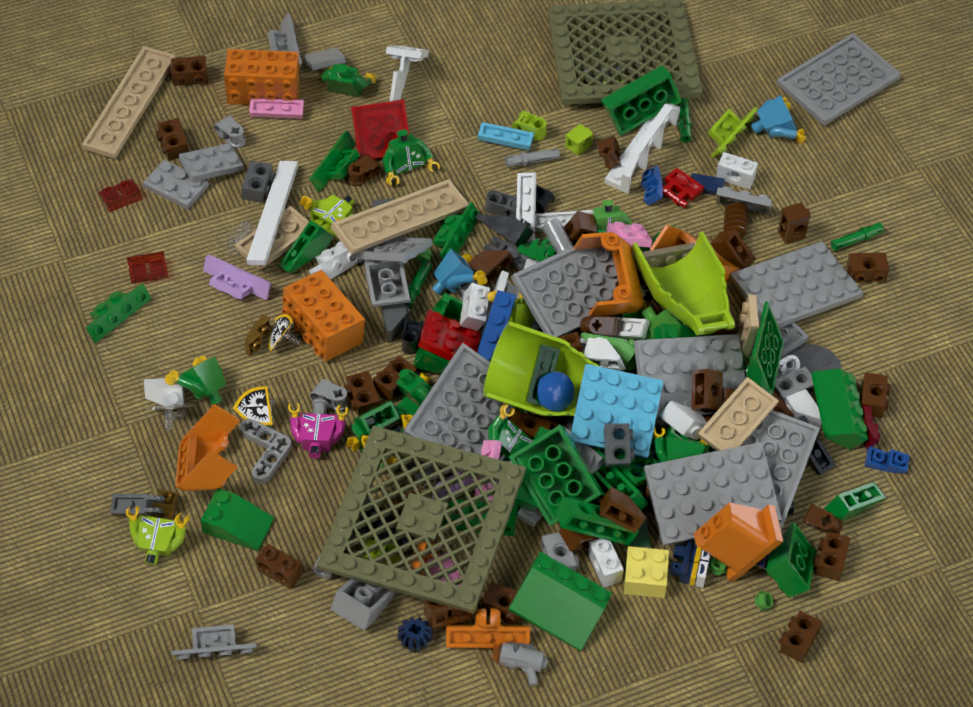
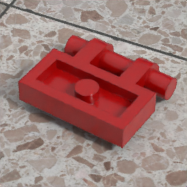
[662,168,704,208]

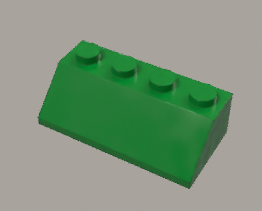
[601,65,682,136]
[811,369,868,450]

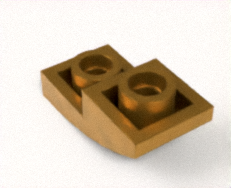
[245,314,271,356]
[151,489,179,520]

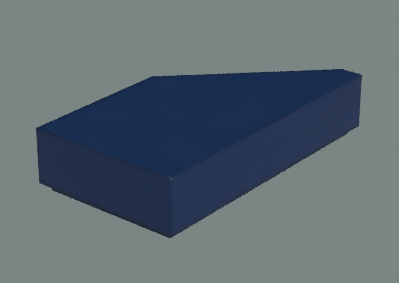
[691,173,725,195]

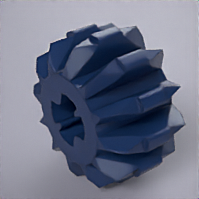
[397,616,433,652]

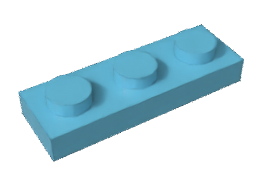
[478,122,534,150]

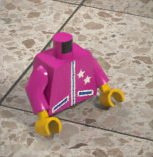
[288,402,349,459]

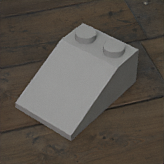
[364,261,410,307]
[330,579,397,631]

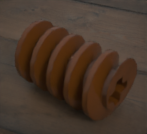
[723,203,748,240]

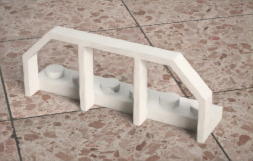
[604,103,680,194]

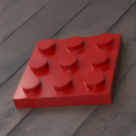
[350,99,409,160]
[418,310,480,361]

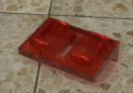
[98,179,142,212]
[127,251,169,284]

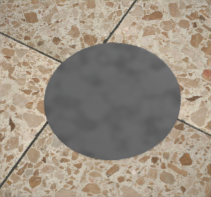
[786,344,842,383]

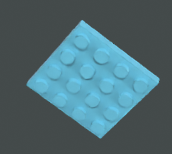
[570,364,664,458]

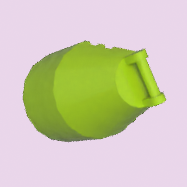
[632,231,735,335]
[483,321,600,416]

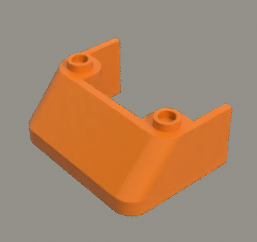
[650,224,740,285]
[574,232,644,317]
[175,404,240,491]

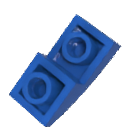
[641,165,663,206]
[865,446,909,473]

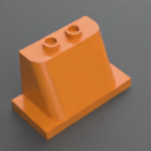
[694,502,783,582]

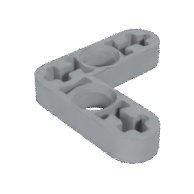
[240,419,291,484]

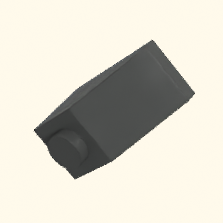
[381,303,410,343]

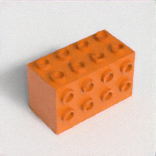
[224,49,300,105]
[282,270,365,362]

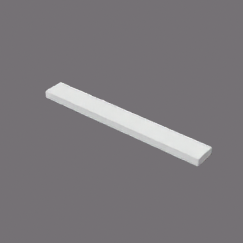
[246,161,298,265]

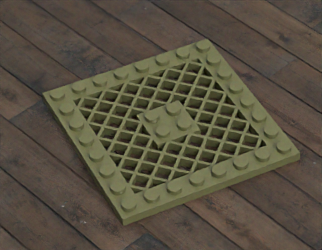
[547,0,702,105]
[317,426,526,614]

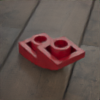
[862,405,880,449]

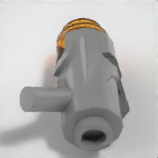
[491,642,548,686]

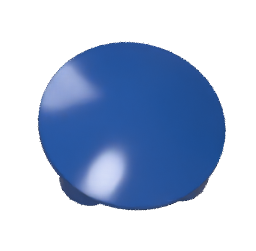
[537,372,574,411]

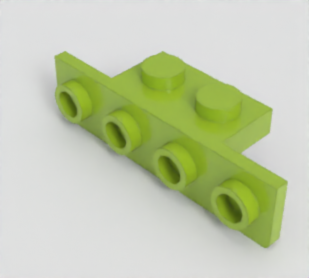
[707,107,758,158]

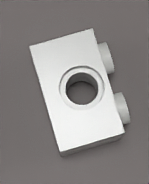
[716,152,758,190]
[460,283,490,331]
[588,539,624,588]

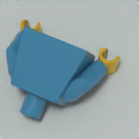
[751,95,806,143]
[432,249,487,295]

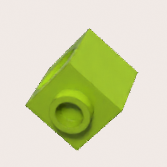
[565,124,593,156]

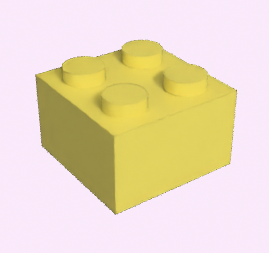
[624,546,669,598]

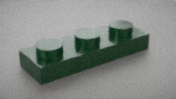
[525,344,560,406]

